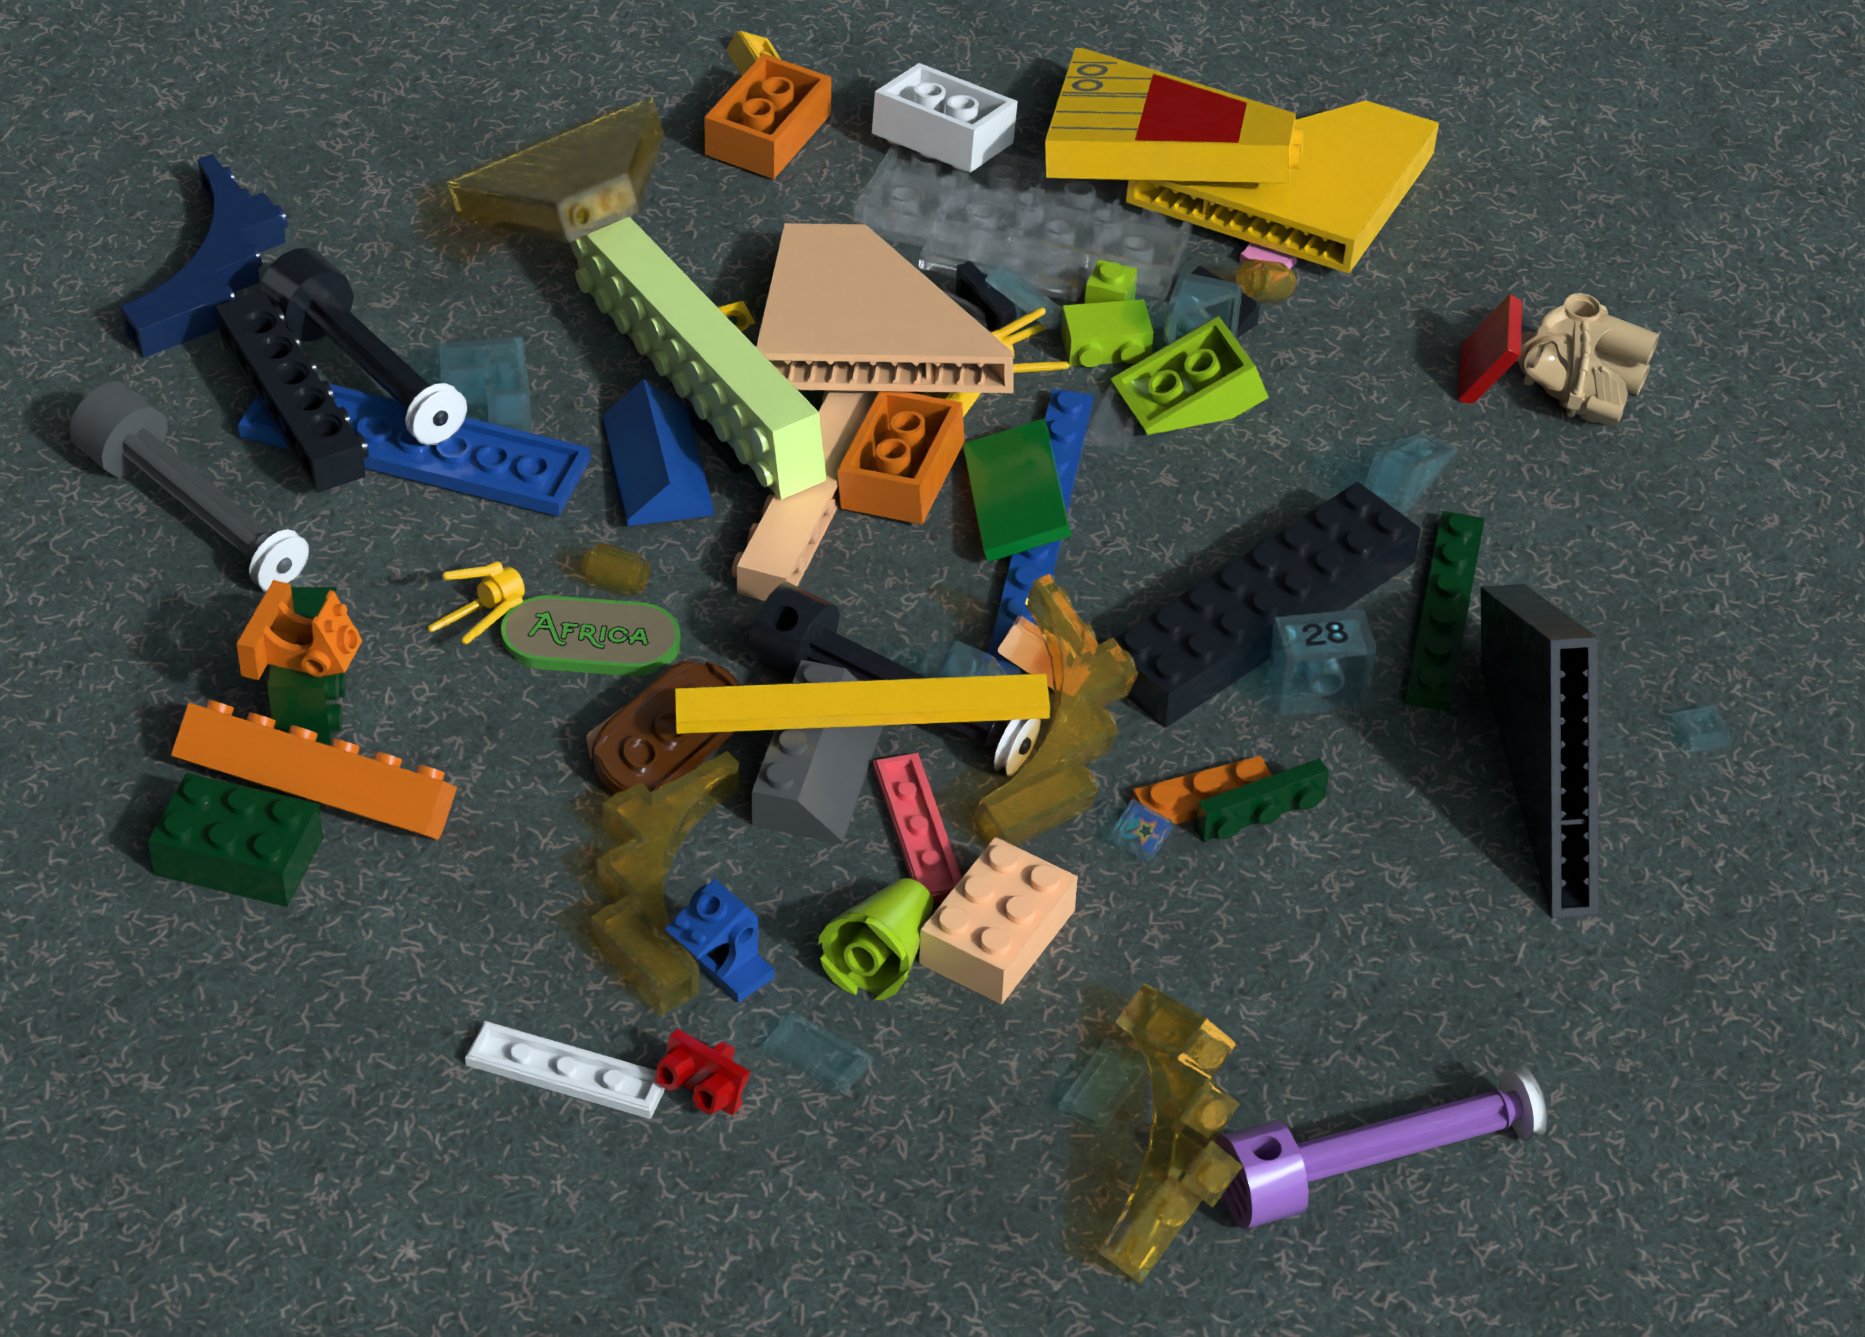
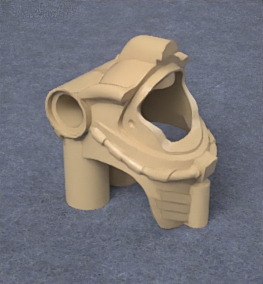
[1516,293,1660,426]

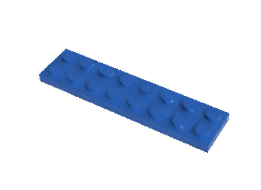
[238,384,591,517]

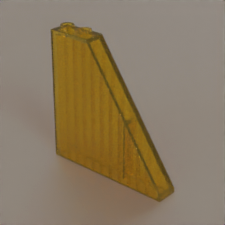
[447,98,665,243]

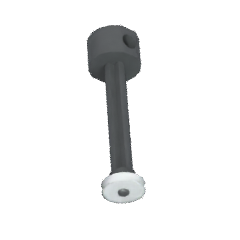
[69,380,309,592]

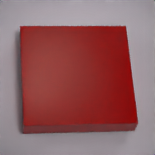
[1458,294,1522,404]

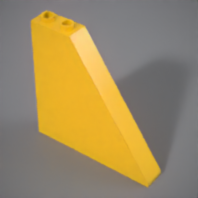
[1126,100,1439,274]

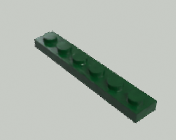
[1405,511,1485,712]

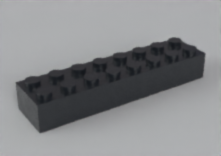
[1103,481,1421,728]

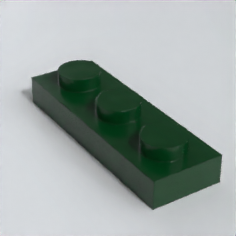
[1195,758,1329,842]

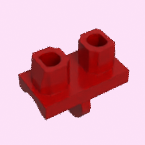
[654,1029,751,1116]

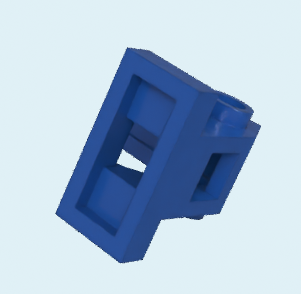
[665,878,774,1003]

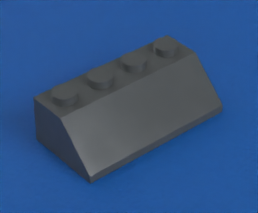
[752,660,884,844]

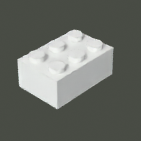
[872,63,1018,173]

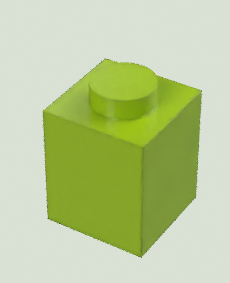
[1085,259,1138,304]

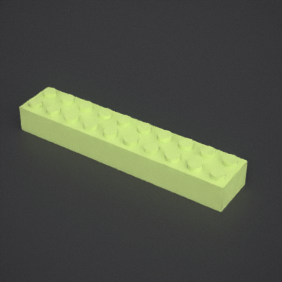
[570,202,826,500]

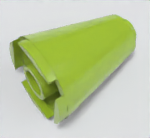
[818,878,933,1000]

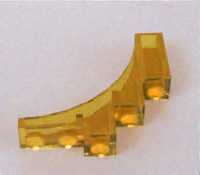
[972,574,1138,847]
[591,751,739,1017]
[1098,983,1243,1284]

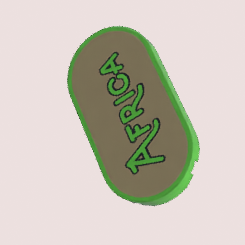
[501,595,680,676]

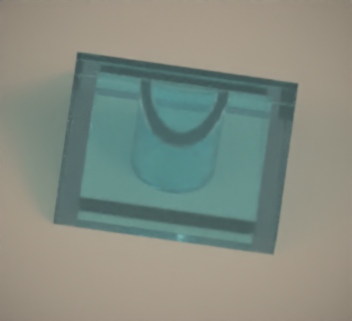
[1163,272,1242,348]

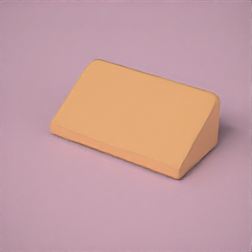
[998,616,1093,700]

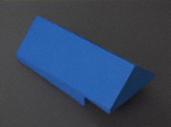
[602,379,714,526]

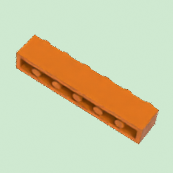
[171,699,457,840]

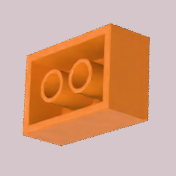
[704,53,831,179]
[837,391,965,525]

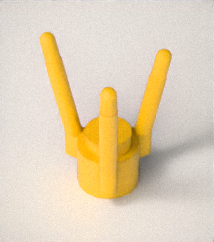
[990,307,1069,373]
[427,561,525,645]

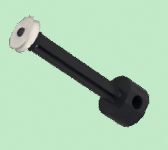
[259,248,467,446]
[748,582,1041,777]

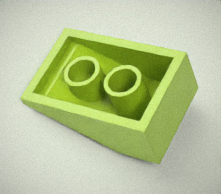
[1111,316,1269,435]

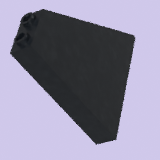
[1480,584,1599,919]

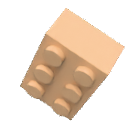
[919,837,1078,1004]

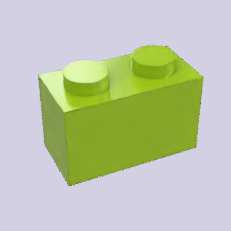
[1061,299,1154,367]

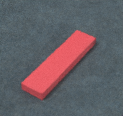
[873,753,962,903]

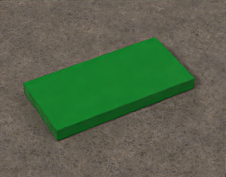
[963,418,1072,562]

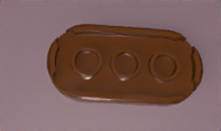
[592,660,740,801]

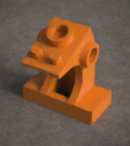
[237,580,363,680]

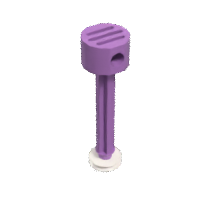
[1213,1065,1548,1229]

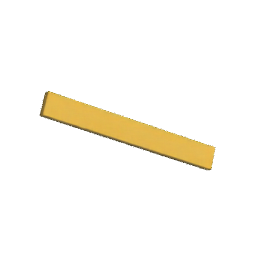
[675,674,1050,734]

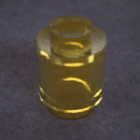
[1236,259,1296,303]
[582,542,651,596]

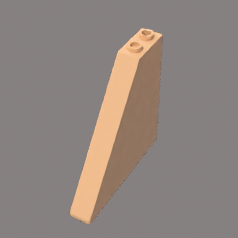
[756,223,1014,393]

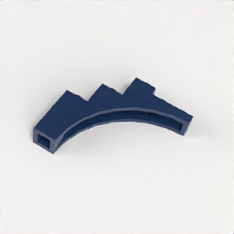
[121,154,288,358]

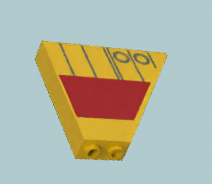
[1045,48,1303,183]

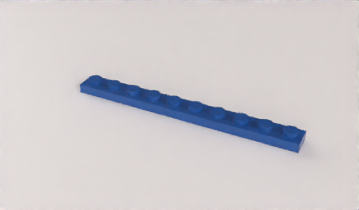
[983,389,1094,676]

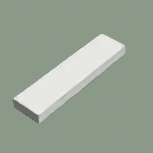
[465,1021,665,1119]

